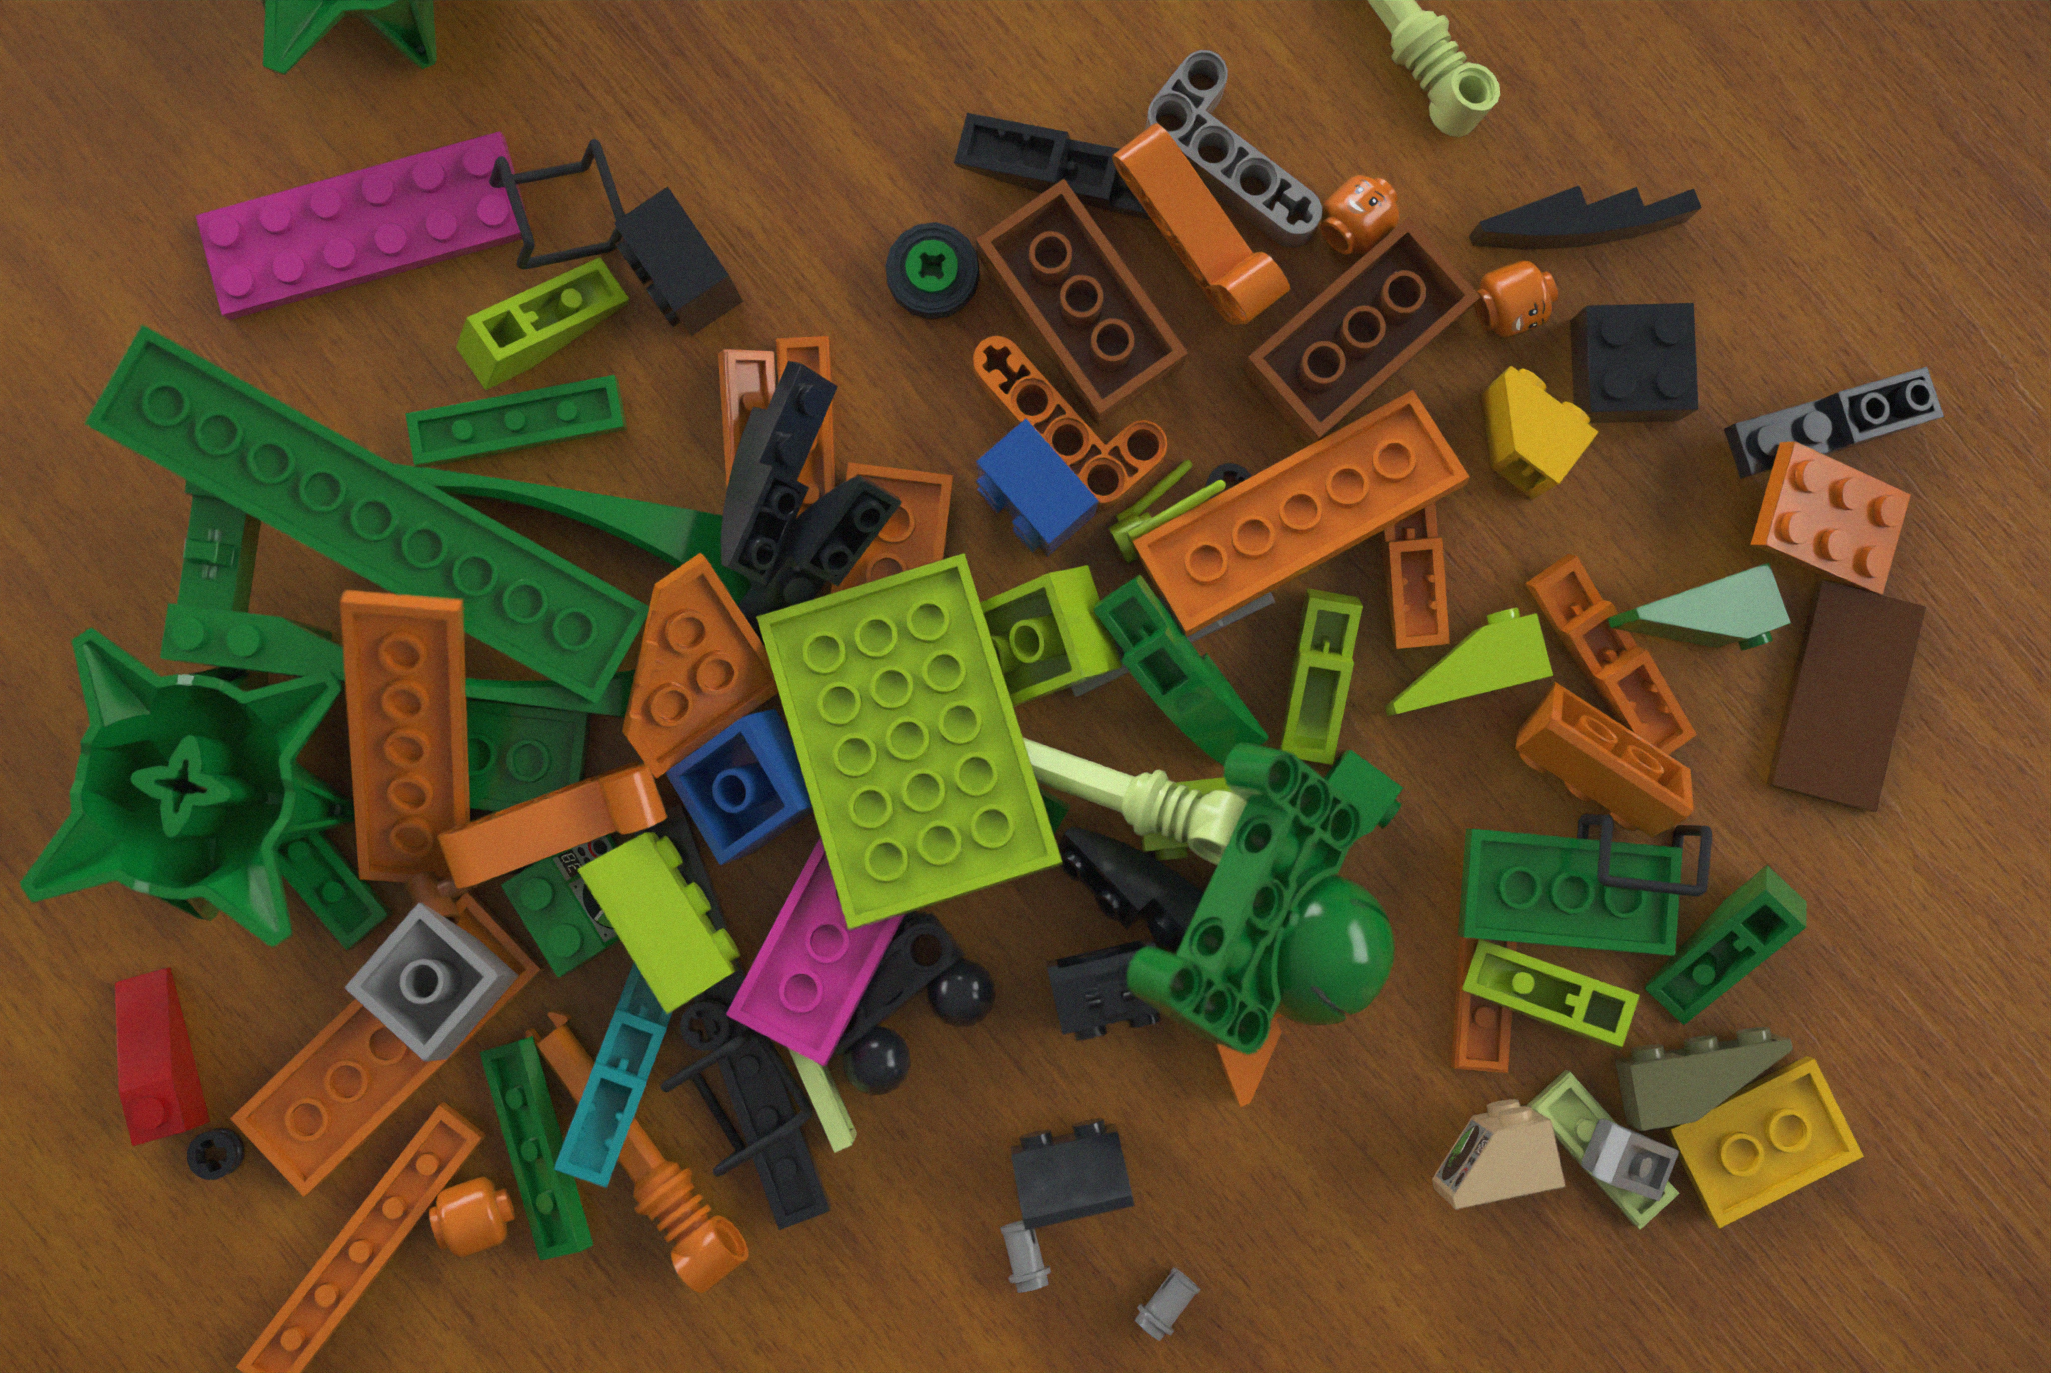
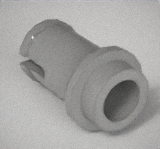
[1000,1220,1051,1293]
[1135,1267,1201,1341]

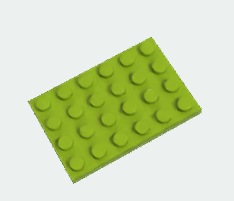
[757,553,1062,931]

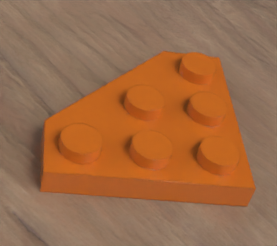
[622,553,778,779]

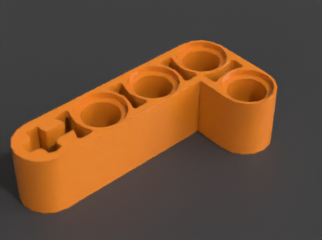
[1112,123,1290,325]
[973,336,1168,511]
[437,761,667,889]

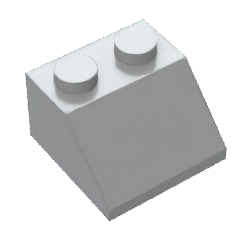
[344,903,519,1061]

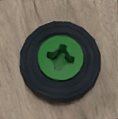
[885,222,980,319]

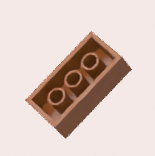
[976,179,1188,426]
[1241,217,1481,446]

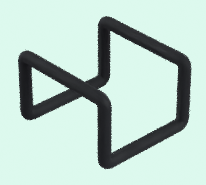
[489,139,625,270]
[1577,814,1712,897]
[661,1028,813,1177]

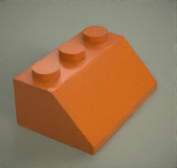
[1515,682,1694,838]

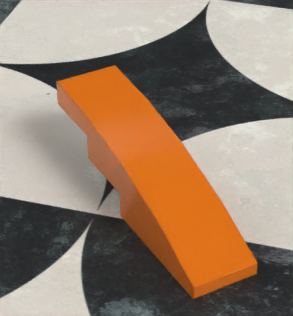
[1379,502,1450,649]
[1525,553,1697,755]

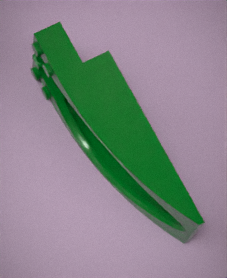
[160,463,752,718]

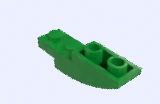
[1093,574,1269,766]

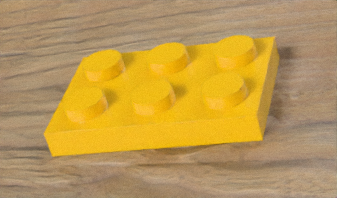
[1664,1056,1864,1229]

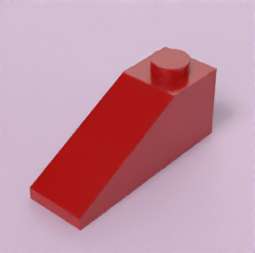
[115,967,210,1147]

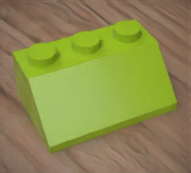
[577,832,740,1014]

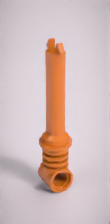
[525,1010,749,1293]

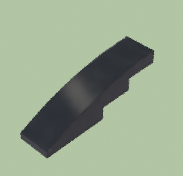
[954,113,1152,220]
[1469,186,1702,250]

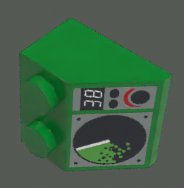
[501,833,621,978]

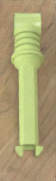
[1367,0,1500,137]
[1023,738,1247,865]

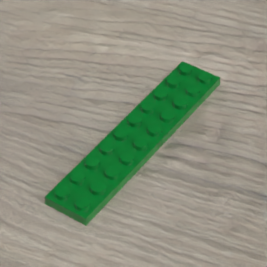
[84,324,649,704]

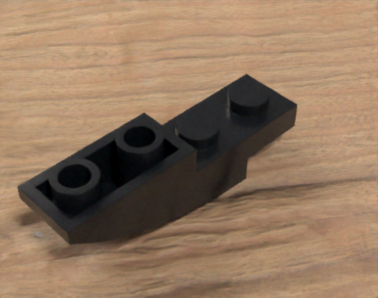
[721,361,838,586]
[1724,367,1944,479]
[737,475,902,647]
[1057,826,1204,954]

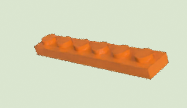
[236,1102,486,1373]

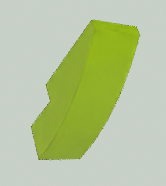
[1280,588,1363,765]

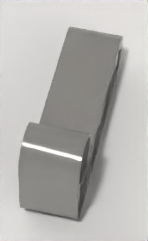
[1145,50,1322,248]

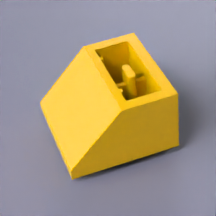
[1481,366,1598,500]

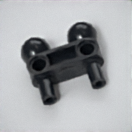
[835,910,996,1096]

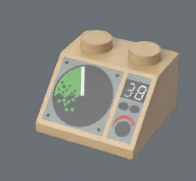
[1432,1099,1565,1209]

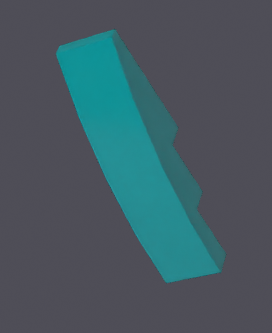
[554,962,673,1187]

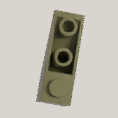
[1615,1027,1793,1131]

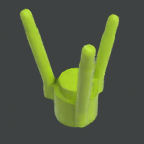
[1108,460,1226,564]

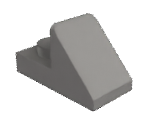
[1581,1119,1679,1201]

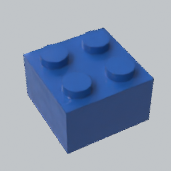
[976,419,1099,557]
[665,709,814,865]

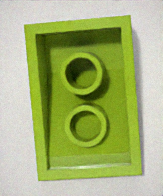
[980,565,1123,707]

